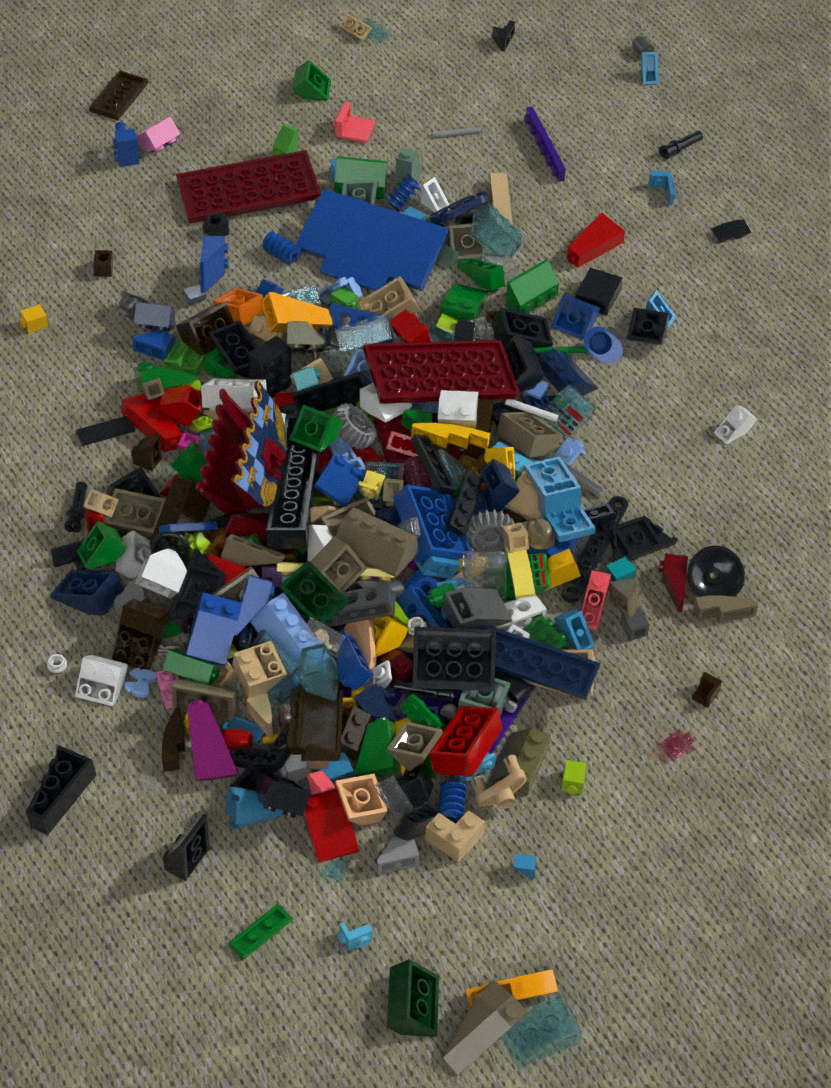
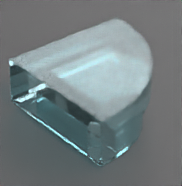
[322,860,348,882]

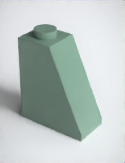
[395,148,423,189]

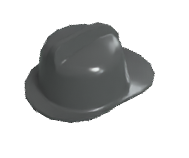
[117,291,151,318]

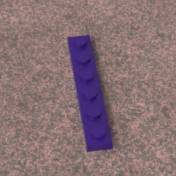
[524,106,566,182]

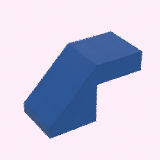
[247,279,284,298]

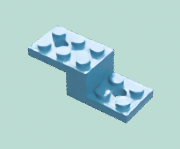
[525,456,595,542]

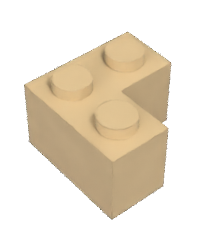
[425,810,485,862]

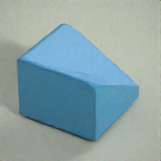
[513,854,536,880]

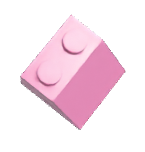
[136,117,180,152]

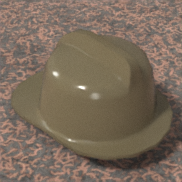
[522,518,555,550]

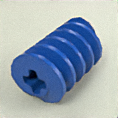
[385,173,421,211]
[262,231,301,265]
[438,780,467,824]

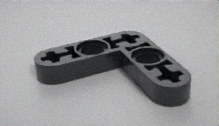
[230,723,292,772]

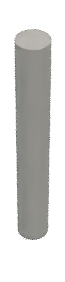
[432,127,481,138]

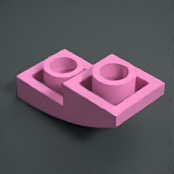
[155,670,179,709]

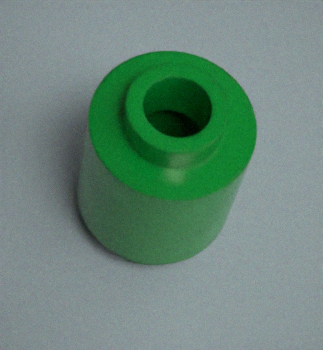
[427,583,456,609]

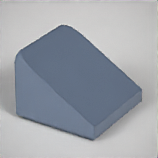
[183,284,206,305]

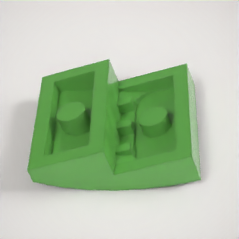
[163,338,213,375]

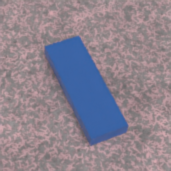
[159,522,218,534]

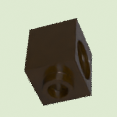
[93,250,113,277]

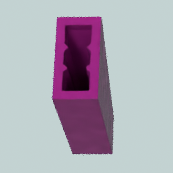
[187,700,237,782]

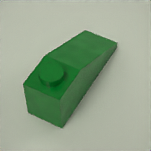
[457,258,505,292]

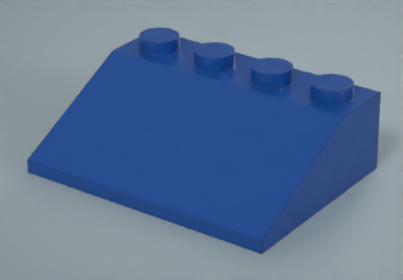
[393,485,473,563]

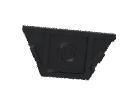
[611,516,678,562]
[168,548,227,620]

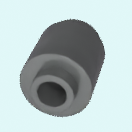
[632,36,654,56]

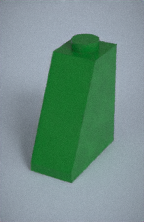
[163,647,220,685]
[355,718,401,777]

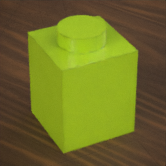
[561,760,587,795]

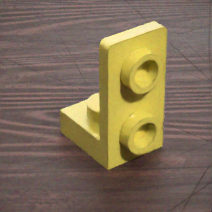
[358,470,386,499]

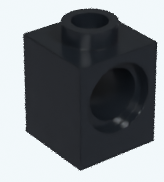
[202,212,229,236]

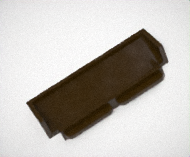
[287,672,344,761]

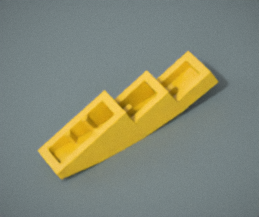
[411,423,491,449]

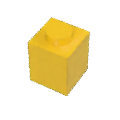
[19,304,48,334]

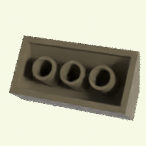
[336,507,419,577]

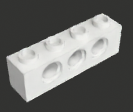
[495,594,547,631]

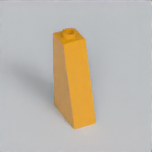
[261,292,333,333]

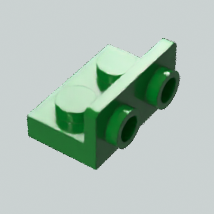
[524,614,569,649]
[400,694,444,729]

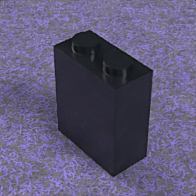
[575,268,623,316]

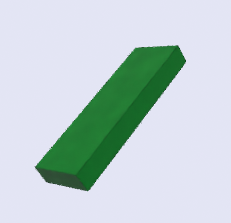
[229,904,292,960]

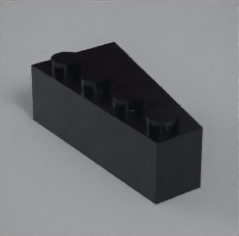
[26,745,97,835]

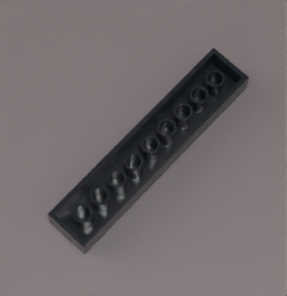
[266,415,321,549]

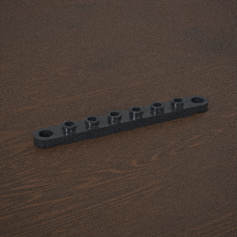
[561,496,628,604]

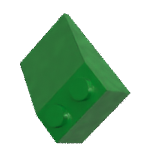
[440,283,489,322]
[133,362,198,392]

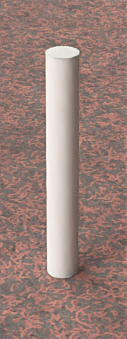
[505,399,559,422]

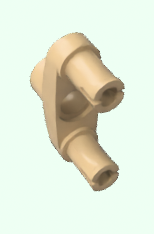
[470,755,527,809]

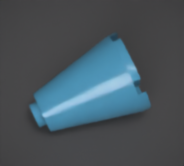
[226,787,283,829]

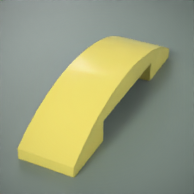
[504,544,535,599]

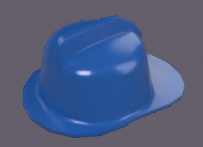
[584,327,623,364]

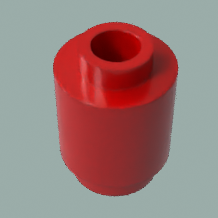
[222,729,253,750]

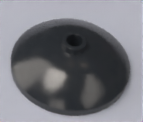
[687,545,745,597]

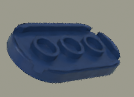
[429,191,489,223]

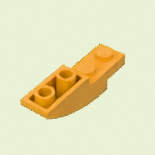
[466,970,558,1008]

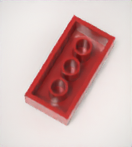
[429,706,503,777]

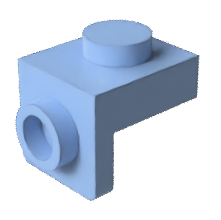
[332,276,362,297]
[555,437,586,465]

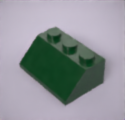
[387,959,439,1037]

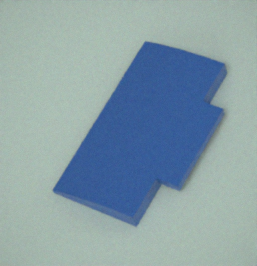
[296,189,449,292]

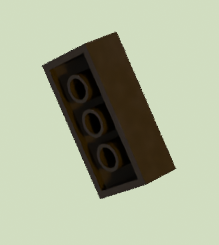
[149,476,211,563]

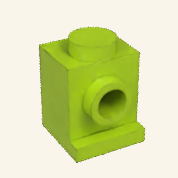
[176,532,210,560]

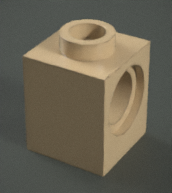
[83,489,119,517]
[502,523,529,553]

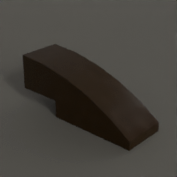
[162,707,186,772]

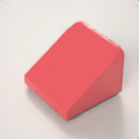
[306,771,336,795]

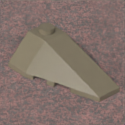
[442,981,527,1076]

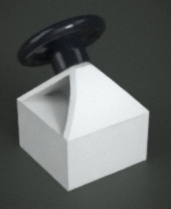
[134,531,190,599]

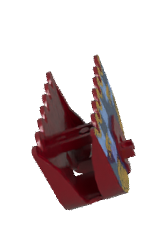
[196,381,287,514]

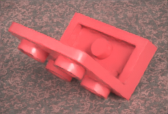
[333,101,375,143]

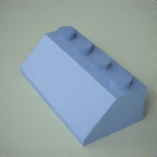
[250,593,330,684]

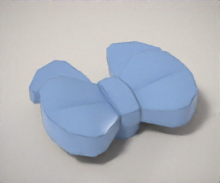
[125,668,157,698]

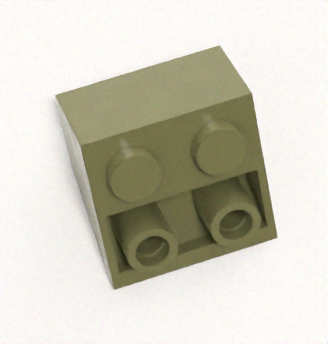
[287,321,326,348]

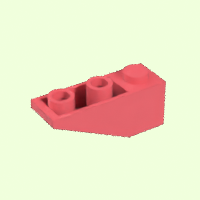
[581,570,611,631]

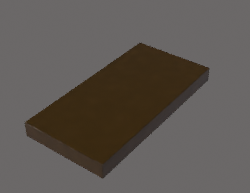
[89,70,149,120]

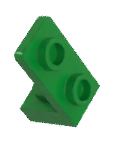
[204,348,235,379]

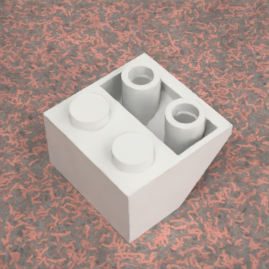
[360,383,412,423]
[75,655,128,706]

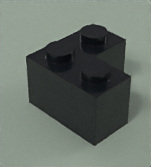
[380,763,434,813]

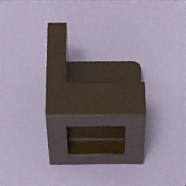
[692,672,722,708]

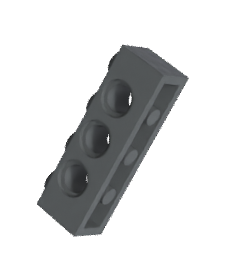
[319,584,395,629]

